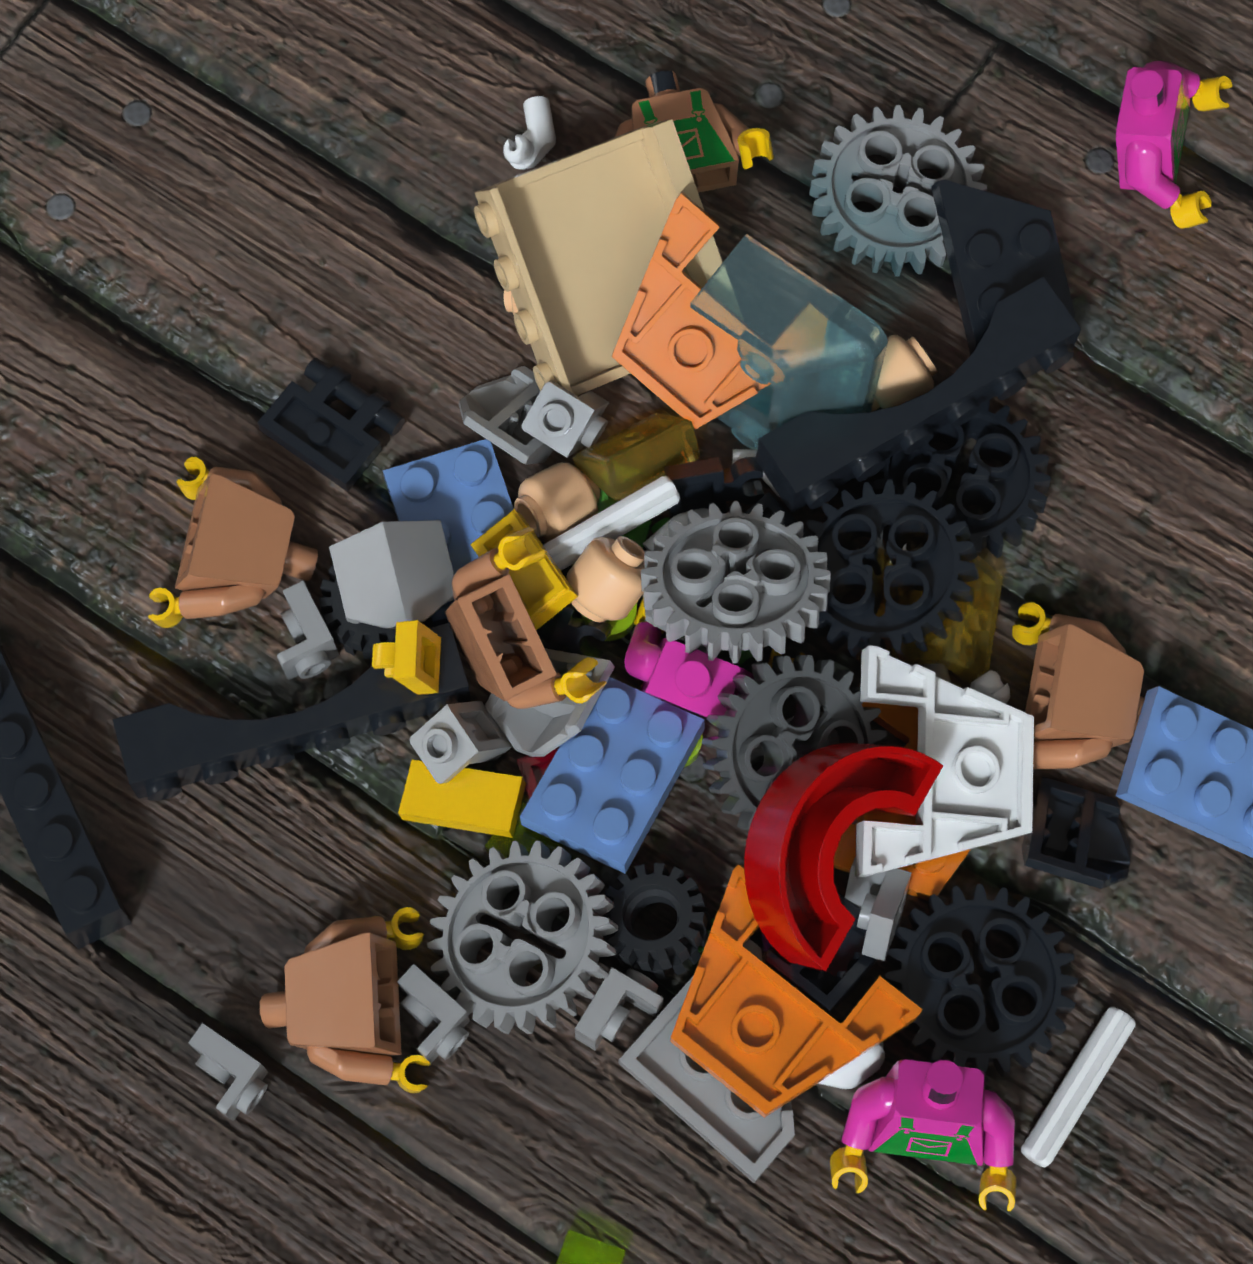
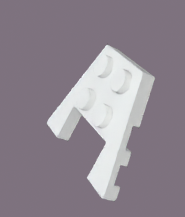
[855,645,1034,877]

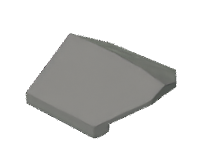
[459,366,554,465]
[329,520,454,630]
[485,648,614,757]

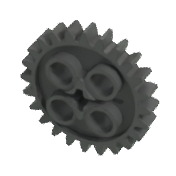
[702,655,887,831]

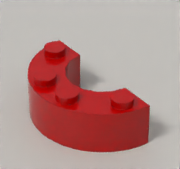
[744,743,944,971]

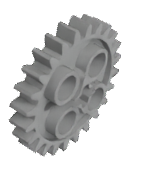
[809,105,987,276]
[641,501,831,663]
[427,841,618,1034]

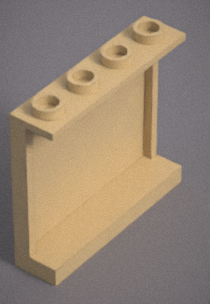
[474,119,744,396]

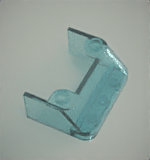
[690,234,888,449]

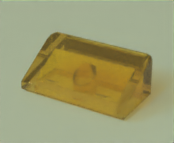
[573,413,700,501]

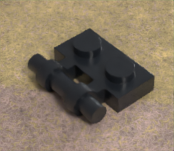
[257,357,405,492]

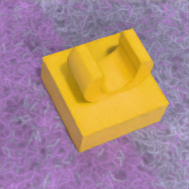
[372,620,441,695]

